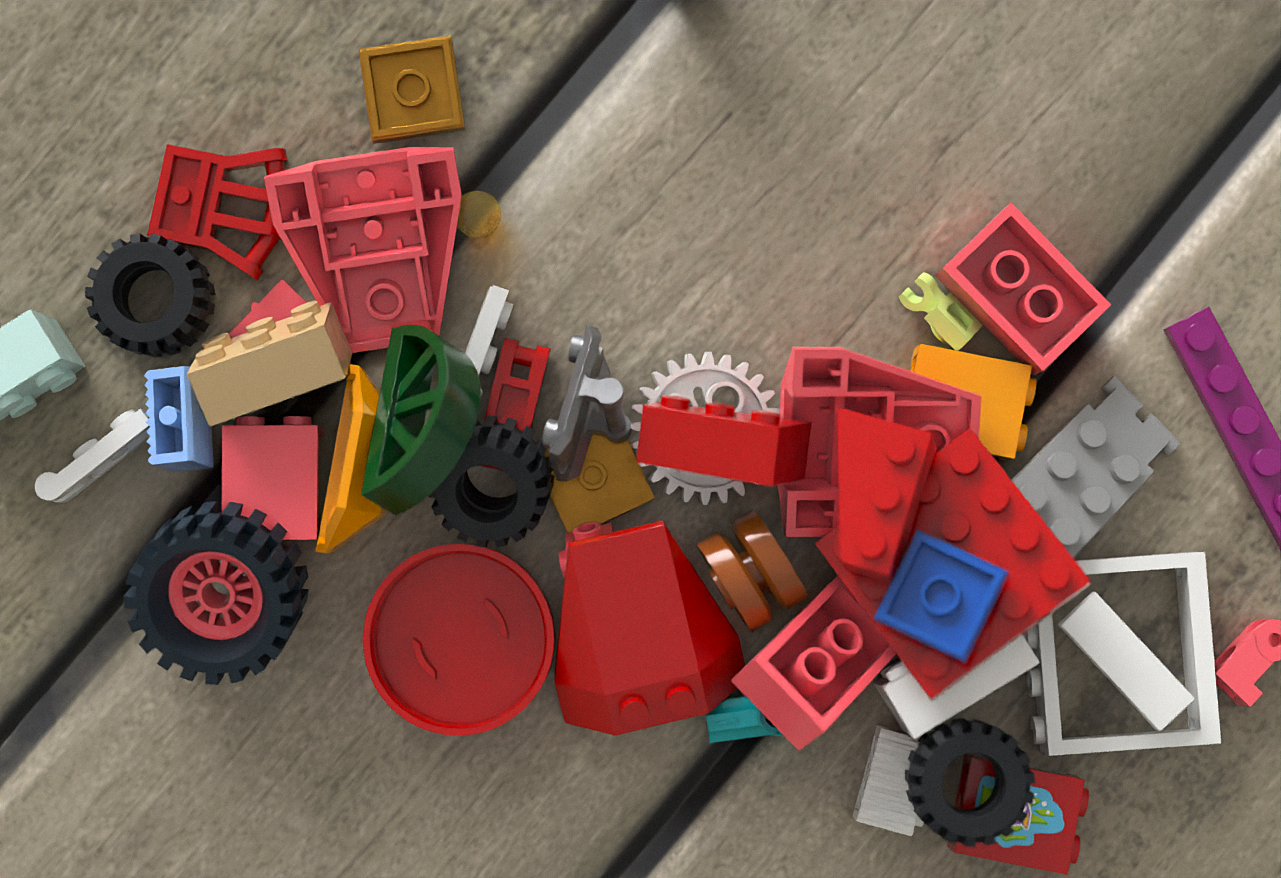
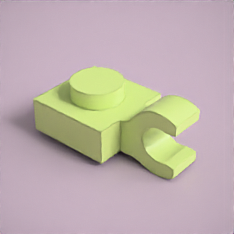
[899,272,983,351]

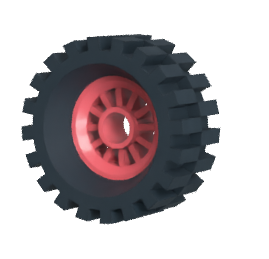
[124,501,309,685]

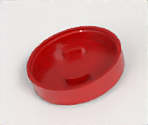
[363,544,556,736]

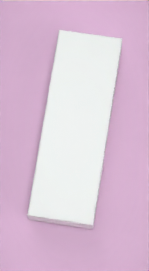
[1057,592,1195,732]

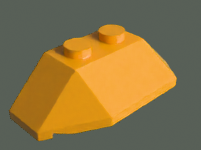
[316,364,387,553]

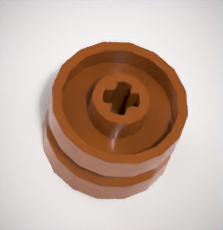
[696,509,808,633]

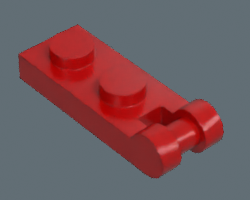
[478,337,551,472]

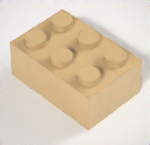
[187,301,352,427]

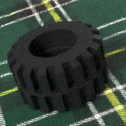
[85,233,215,357]
[428,416,555,547]
[905,718,1035,847]

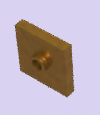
[358,35,466,144]
[544,435,655,532]

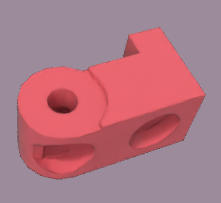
[1214,619,1281,707]

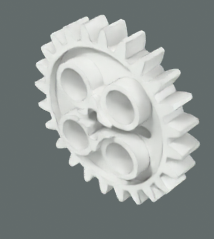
[631,352,780,505]

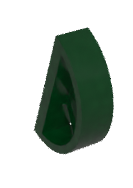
[361,325,481,515]

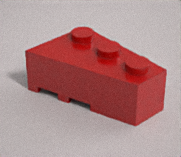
[636,395,812,486]
[837,407,937,583]

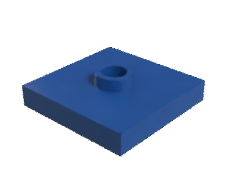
[874,530,1009,664]

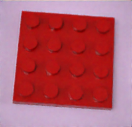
[814,428,1091,701]

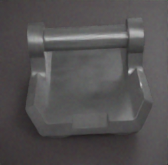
[542,324,632,481]

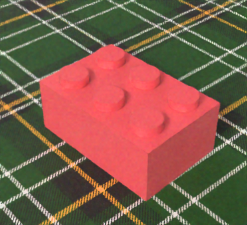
[935,203,1111,376]
[731,575,896,751]

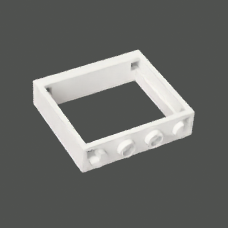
[1023,552,1221,756]

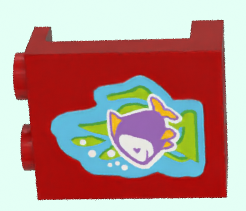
[947,754,1089,875]

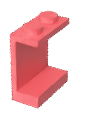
[222,416,324,540]

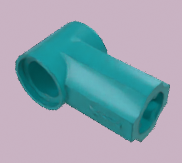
[705,696,783,743]

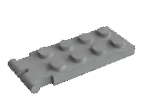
[1012,375,1181,558]

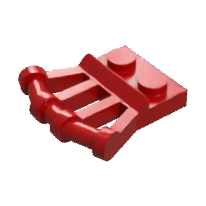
[147,144,288,281]

